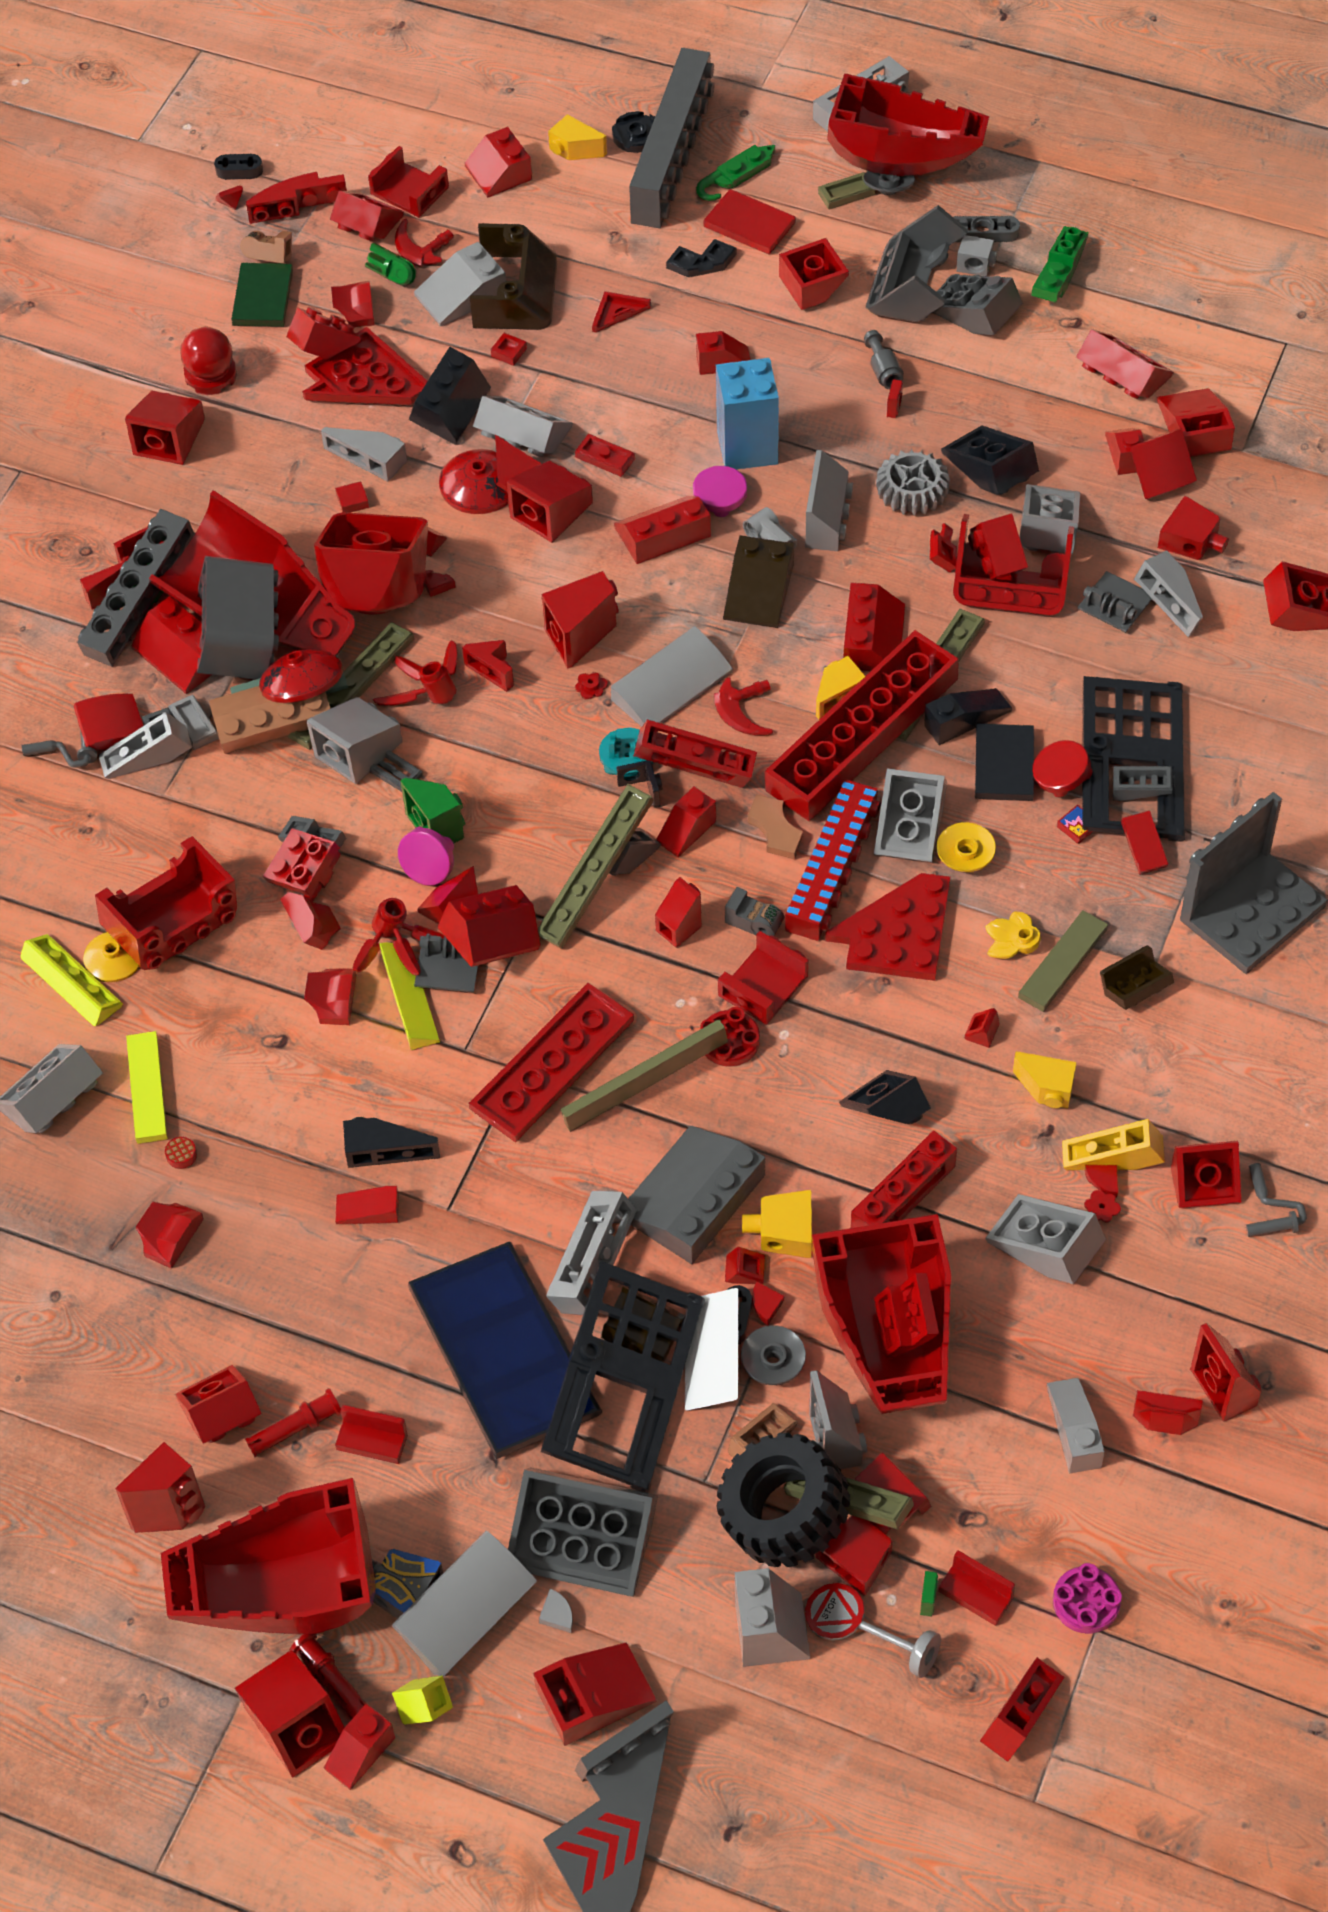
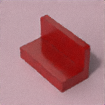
[335,1405,408,1464]
[855,1452,932,1525]
[938,1550,1015,1626]

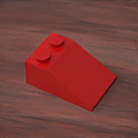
[1263,561,1328,631]
[1190,1323,1261,1422]

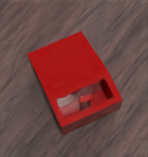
[1157,388,1235,457]
[533,1642,657,1746]

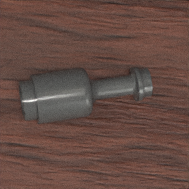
[864,330,904,389]

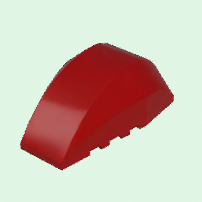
[827,73,990,176]
[811,1214,951,1414]
[161,1478,376,1634]

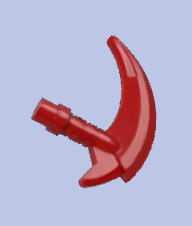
[395,219,454,267]
[714,677,773,735]

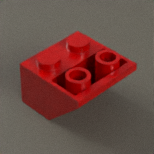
[286,307,361,359]

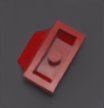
[331,281,375,328]
[280,892,341,950]
[304,968,357,1025]
[136,1201,204,1269]
[1133,1390,1203,1435]

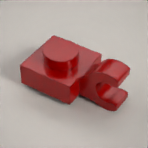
[930,523,957,572]

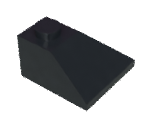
[839,1070,931,1124]

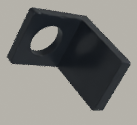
[616,760,662,808]

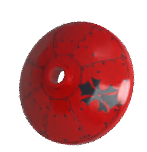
[439,449,509,514]
[259,649,343,703]

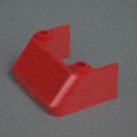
[953,514,1074,615]

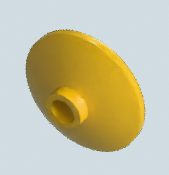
[937,822,996,872]
[83,932,140,982]

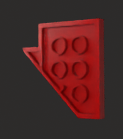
[302,327,427,405]
[825,873,950,981]

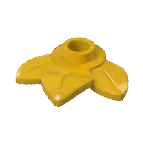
[985,911,1041,959]

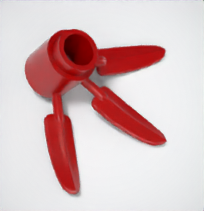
[373,640,458,706]
[352,898,444,975]

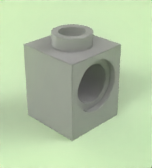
[956,235,997,276]

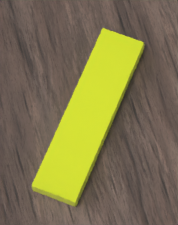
[126,1031,168,1144]

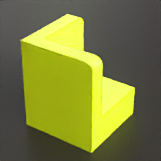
[392,1676,453,1725]

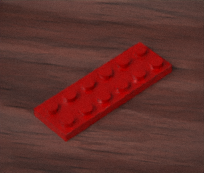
[469,983,634,1143]

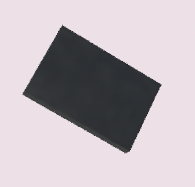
[975,723,1034,801]

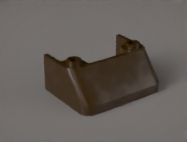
[470,223,557,330]

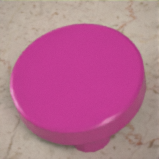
[693,466,747,517]
[398,826,454,886]
[1053,1563,1122,1634]

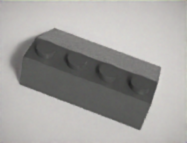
[629,1125,765,1264]
[508,1467,658,1597]

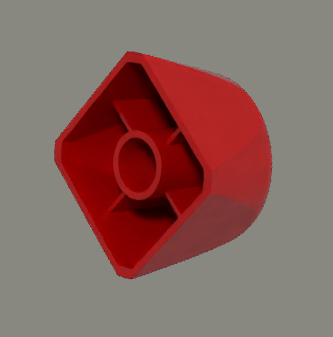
[314,512,428,615]

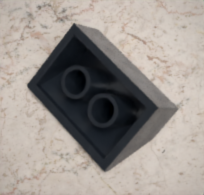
[409,347,491,445]

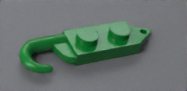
[696,145,775,201]

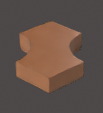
[748,794,803,859]

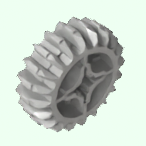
[876,448,950,516]

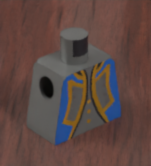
[372,1549,443,1619]

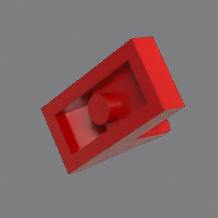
[462,640,514,692]

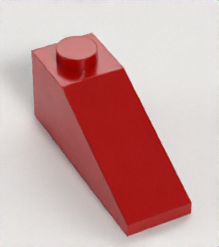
[980,1657,1065,1762]

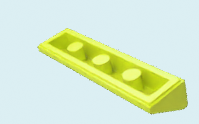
[21,934,123,1026]
[379,942,440,1050]

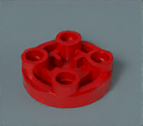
[1032,740,1092,797]
[700,1007,760,1067]

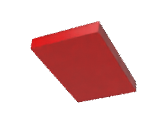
[703,189,796,255]

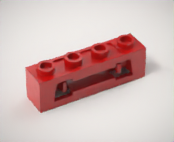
[634,719,757,788]
[850,1130,957,1228]

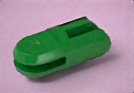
[365,243,417,286]

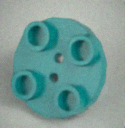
[599,727,653,777]

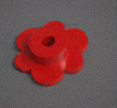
[575,672,608,699]
[1084,1190,1121,1223]

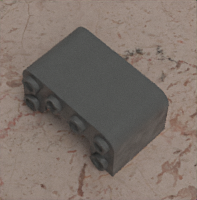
[197,556,279,679]

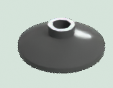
[864,171,915,195]
[741,1326,806,1385]

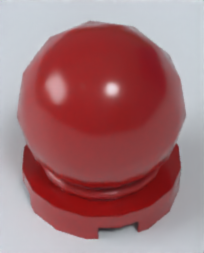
[180,326,237,395]

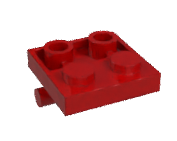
[263,828,341,902]

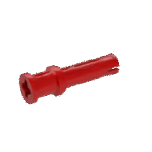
[245,1388,341,1457]
[290,1634,367,1719]

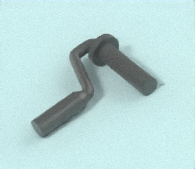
[22,730,97,768]
[1246,1163,1307,1237]

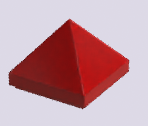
[215,185,243,210]

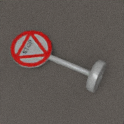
[805,1583,941,1678]

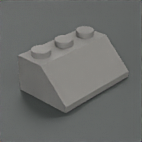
[473,396,573,457]
[805,450,853,551]
[0,1044,103,1133]

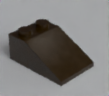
[723,535,794,628]

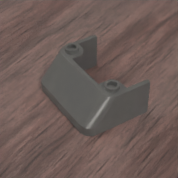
[866,205,968,322]

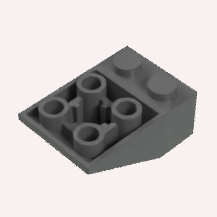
[932,274,1023,335]

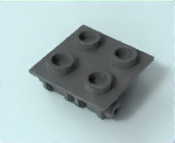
[1078,571,1152,633]
[414,933,478,993]

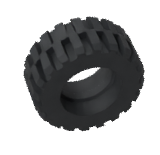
[717,1433,850,1567]

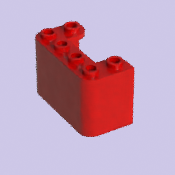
[95,836,237,970]

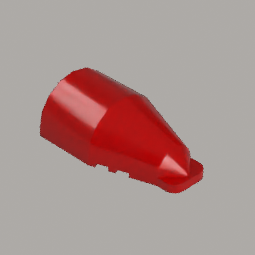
[149,490,355,655]

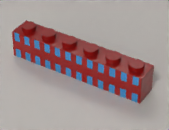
[785,779,881,941]

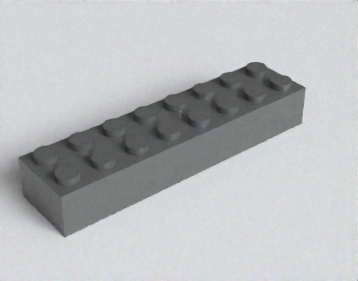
[629,47,714,228]

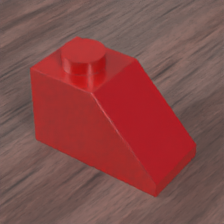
[696,331,751,375]
[1105,428,1144,475]
[656,786,716,858]
[324,1704,395,1790]

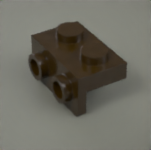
[1100,945,1174,1010]

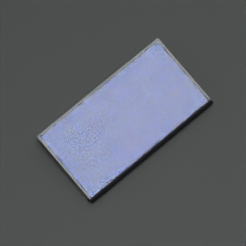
[408,1242,602,1459]

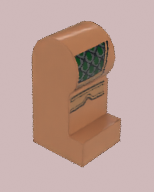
[240,231,292,264]

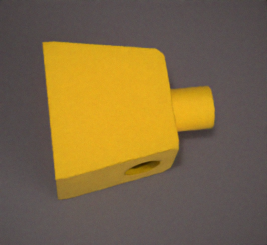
[742,1190,812,1258]

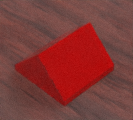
[1171,1141,1242,1208]

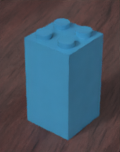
[716,358,779,470]

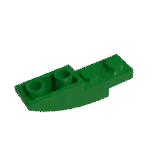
[1031,226,1089,302]

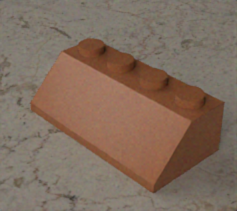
[209,686,330,754]

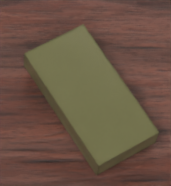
[818,172,875,210]

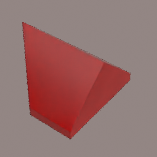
[495,434,541,492]
[417,866,478,924]

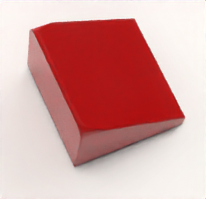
[725,1246,765,1284]

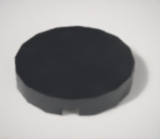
[612,111,655,153]

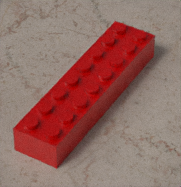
[765,630,959,821]

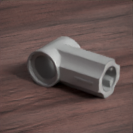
[743,507,797,548]

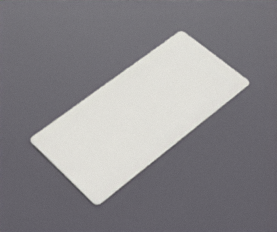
[685,1288,738,1411]

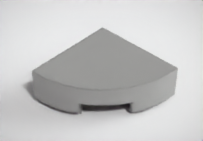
[539,1589,573,1633]

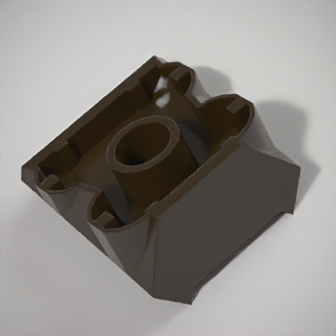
[601,1286,685,1362]

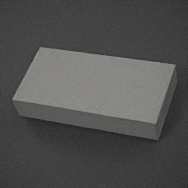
[168,694,219,750]

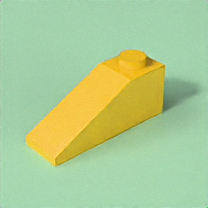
[1062,1119,1165,1171]

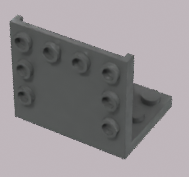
[1180,792,1328,974]

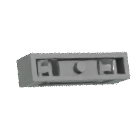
[813,56,909,132]
[546,1191,637,1315]

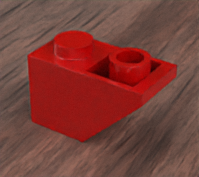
[655,877,702,948]

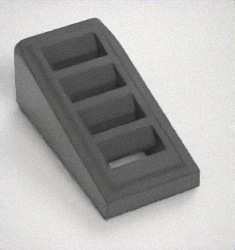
[1113,766,1172,801]

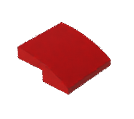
[1129,428,1197,499]
[73,693,143,750]
[874,1273,939,1358]

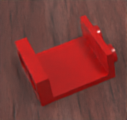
[368,146,449,218]
[718,931,809,1025]

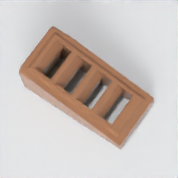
[728,1403,798,1458]

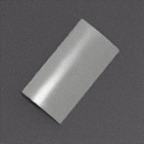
[611,626,733,727]
[392,1531,537,1677]

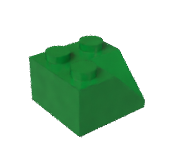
[400,778,465,844]

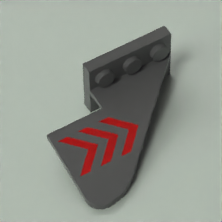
[543,1701,674,1912]

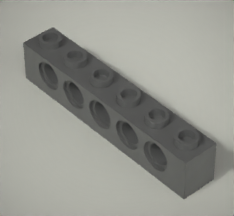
[77,509,195,667]

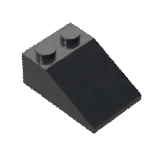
[941,425,1039,495]

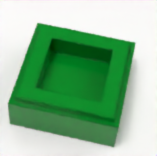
[920,1571,938,1617]

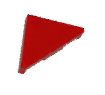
[592,291,651,333]

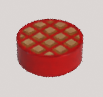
[165,1137,197,1169]

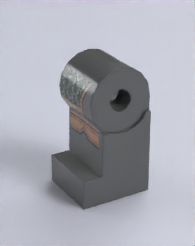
[725,887,785,936]

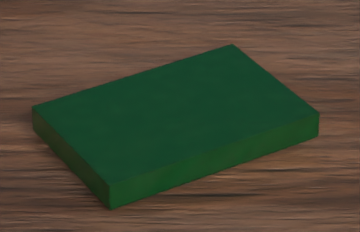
[231,263,293,327]

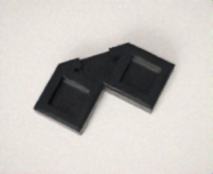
[666,239,737,278]

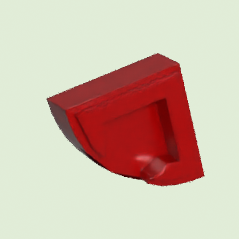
[424,570,456,597]
[1085,1165,1118,1198]
[752,1282,784,1325]

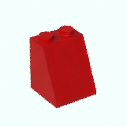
[125,391,205,465]
[507,460,593,543]
[542,571,619,669]
[234,1650,345,1778]

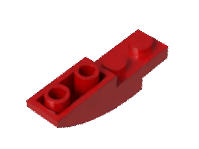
[246,172,347,224]

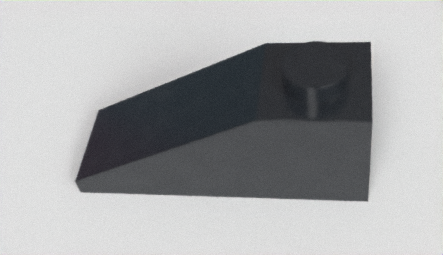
[924,688,1012,745]
[343,1117,440,1168]

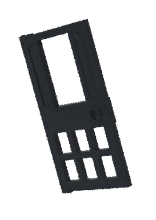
[1082,676,1185,842]
[541,1261,705,1493]

